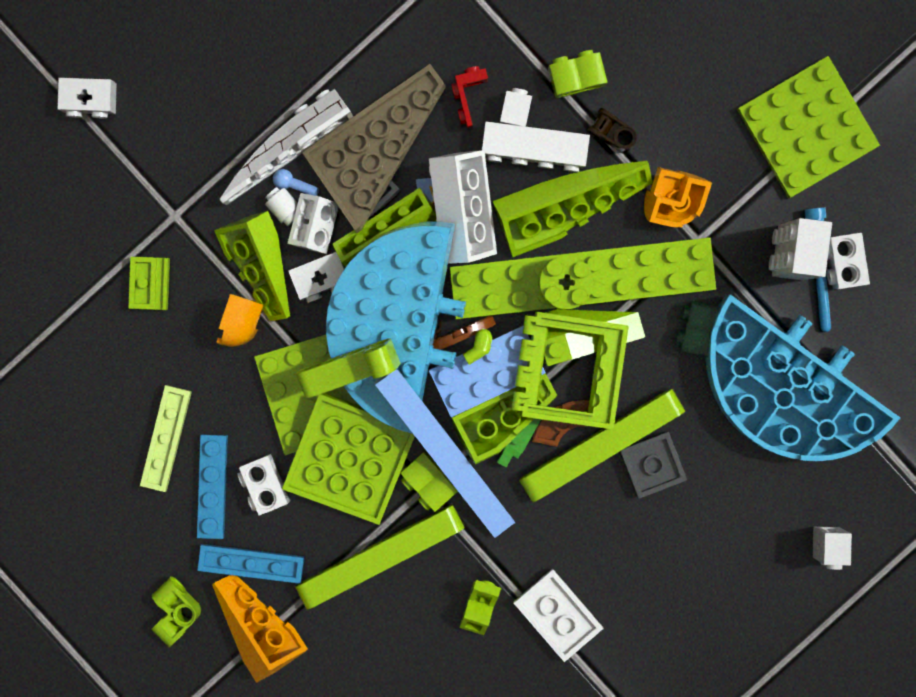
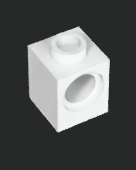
[500,88,532,127]

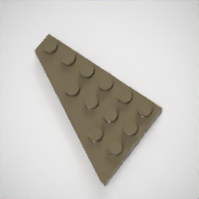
[302,64,446,233]

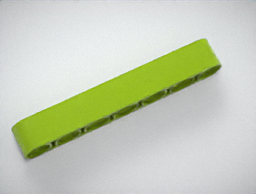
[519,389,685,502]
[295,505,465,610]

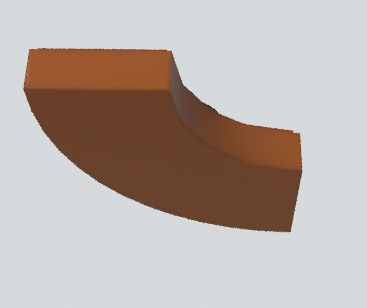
[433,316,496,350]
[532,400,589,447]

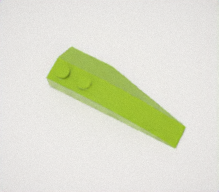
[493,161,652,257]

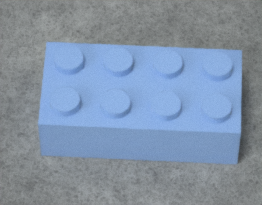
[429,326,546,417]

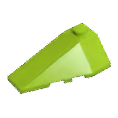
[214,211,290,321]
[544,309,645,366]
[452,373,557,464]

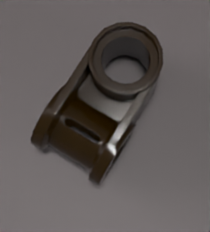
[586,108,637,152]

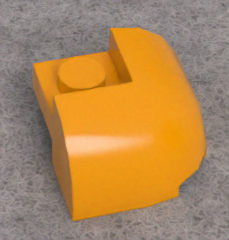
[644,167,712,227]
[216,294,263,347]

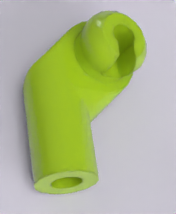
[463,329,492,365]

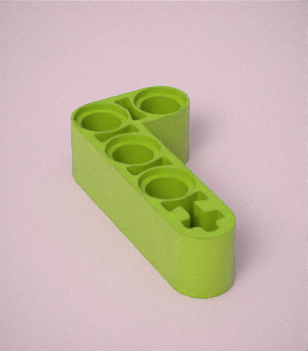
[296,338,401,398]

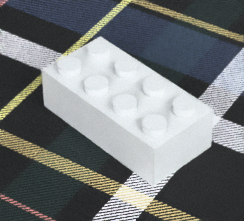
[429,150,497,264]
[769,218,832,280]

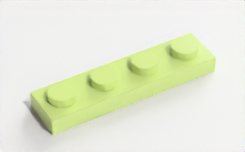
[140,385,192,492]

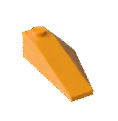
[212,575,308,683]

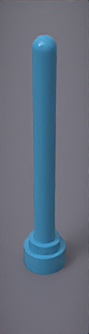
[805,207,831,332]

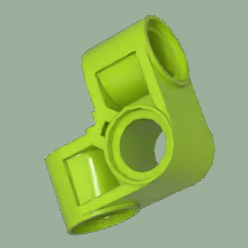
[151,577,201,647]

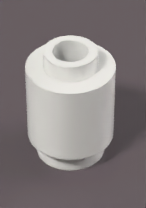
[265,187,298,226]

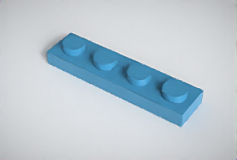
[197,434,228,539]
[198,544,305,583]

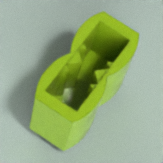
[548,50,608,98]
[401,451,458,512]

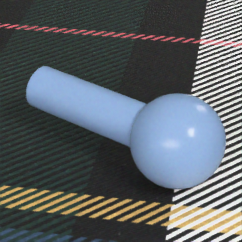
[272,169,319,196]

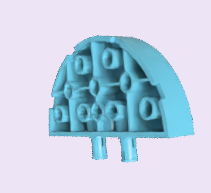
[326,222,466,434]
[705,295,900,461]

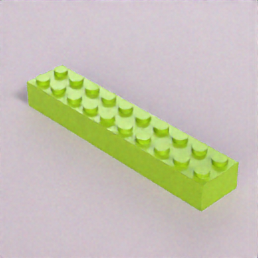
[450,237,716,319]

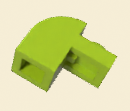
[459,580,501,635]

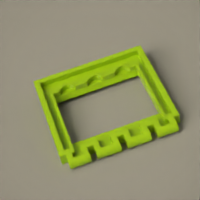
[511,312,629,430]

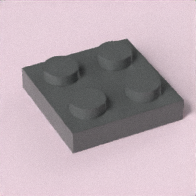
[620,431,687,499]

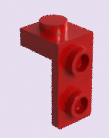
[451,66,488,130]

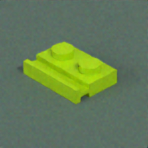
[129,257,170,310]

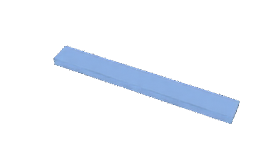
[374,369,515,538]

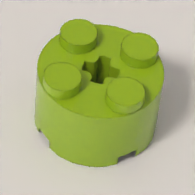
[538,256,594,310]

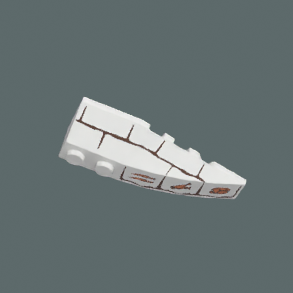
[220,89,353,205]

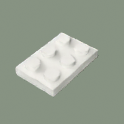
[514,568,604,662]

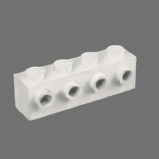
[482,122,590,172]

